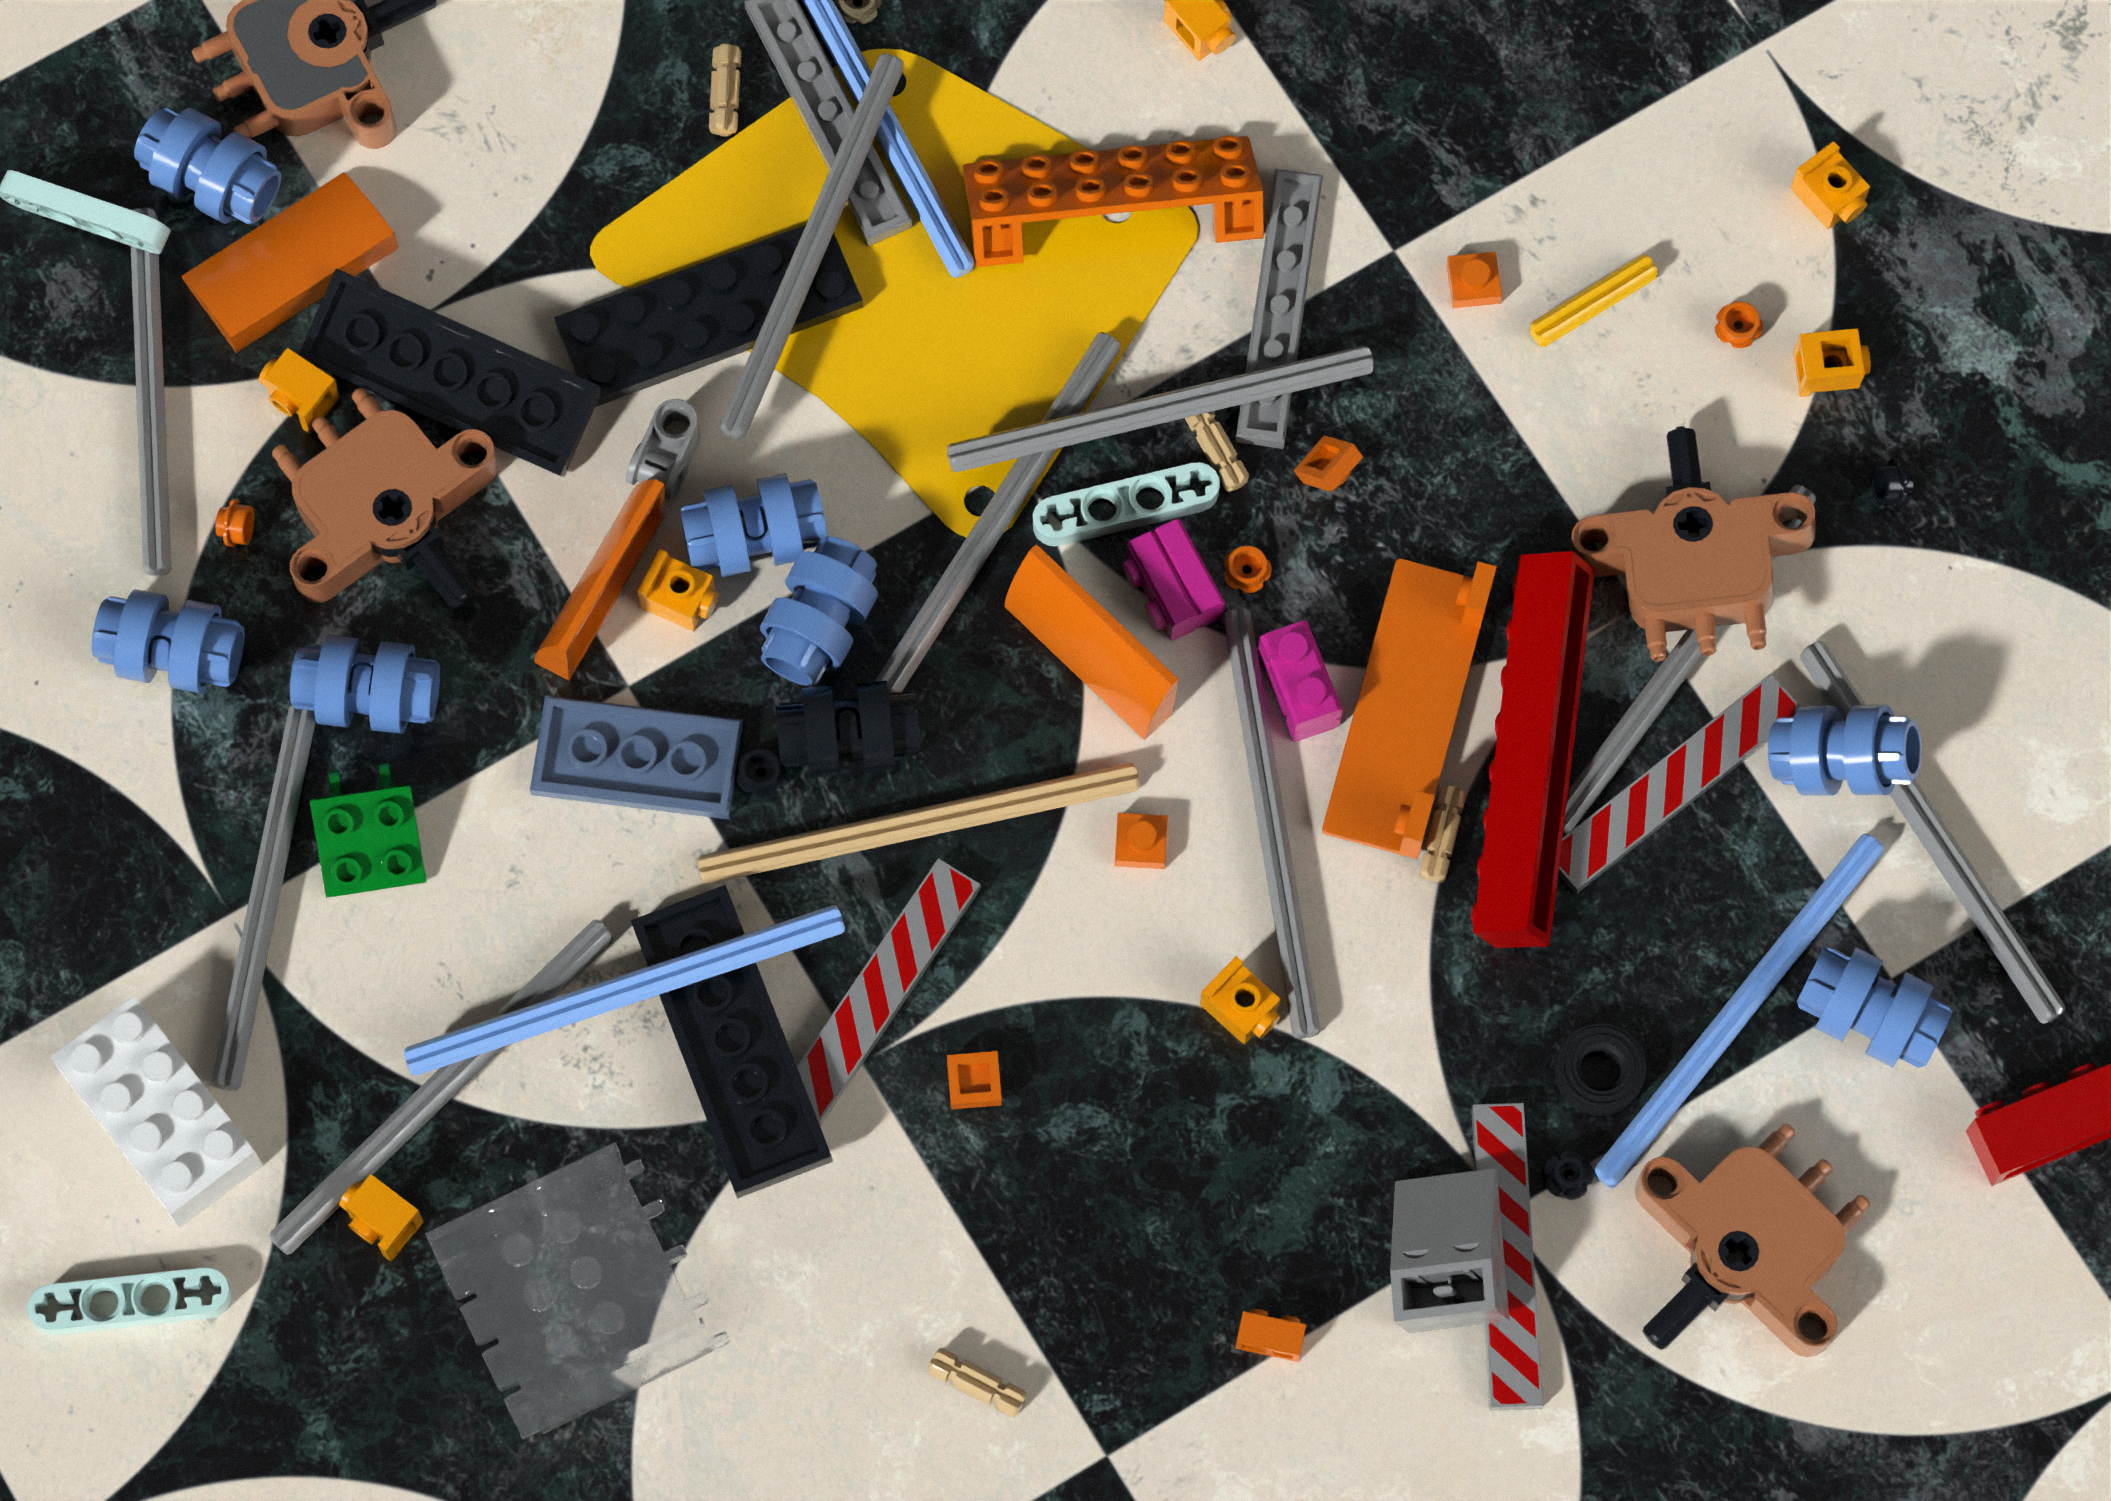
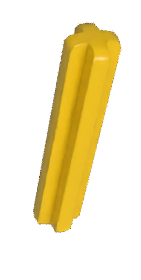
[1529,254,1658,347]

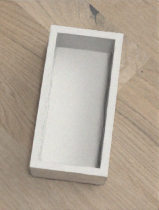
[51,995,263,1228]

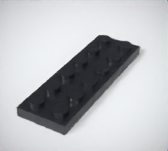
[554,225,863,407]
[299,268,604,477]
[630,885,833,1199]

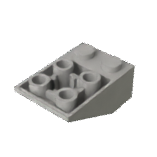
[1390,1168,1510,1333]

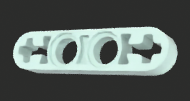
[0,170,171,254]
[1033,462,1220,546]
[27,1267,233,1335]

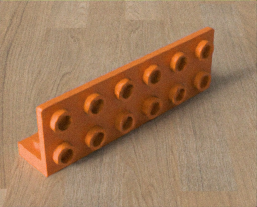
[963,135,1264,267]
[1322,559,1497,859]

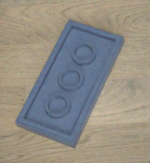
[530,696,744,820]

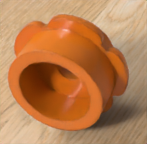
[1715,301,1763,349]
[215,499,255,547]
[1223,546,1272,593]

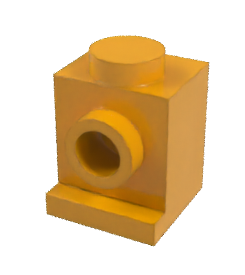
[1164,0,1236,61]
[1791,141,1870,230]
[1793,328,1871,397]
[259,348,340,435]
[637,549,719,631]
[1200,956,1281,1045]
[339,1174,424,1261]

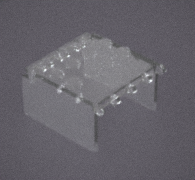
[425,1142,730,1440]

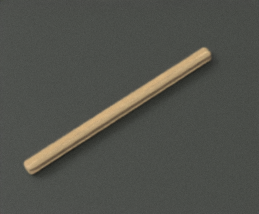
[697,763,1140,884]

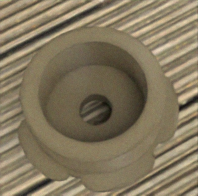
[834,0,882,24]

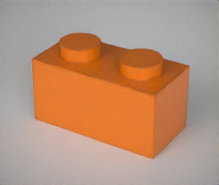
[1235,1309,1306,1362]

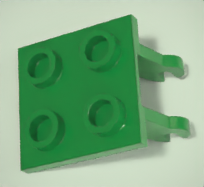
[309,762,426,898]

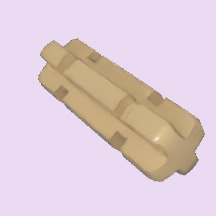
[709,43,741,137]
[1185,411,1249,492]
[1419,785,1467,883]
[928,1348,1026,1417]

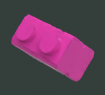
[1122,519,1225,641]
[1258,620,1343,742]

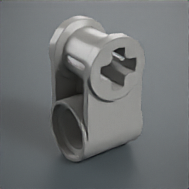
[626,399,701,500]

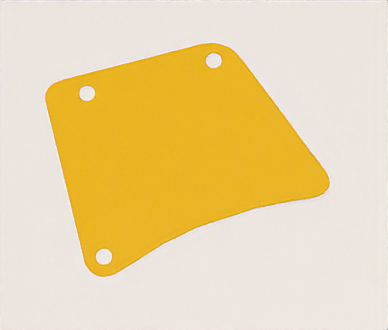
[590,49,1198,538]

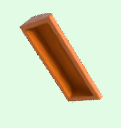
[182,172,398,353]
[534,479,666,681]
[1004,544,1179,740]

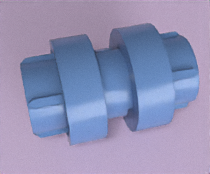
[134,107,282,224]
[679,473,828,578]
[760,537,878,686]
[92,589,245,694]
[290,635,440,734]
[1768,705,1922,796]
[1796,947,1953,1068]

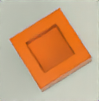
[1446,252,1502,308]
[1293,435,1363,492]
[1115,813,1168,869]
[947,1051,1002,1110]

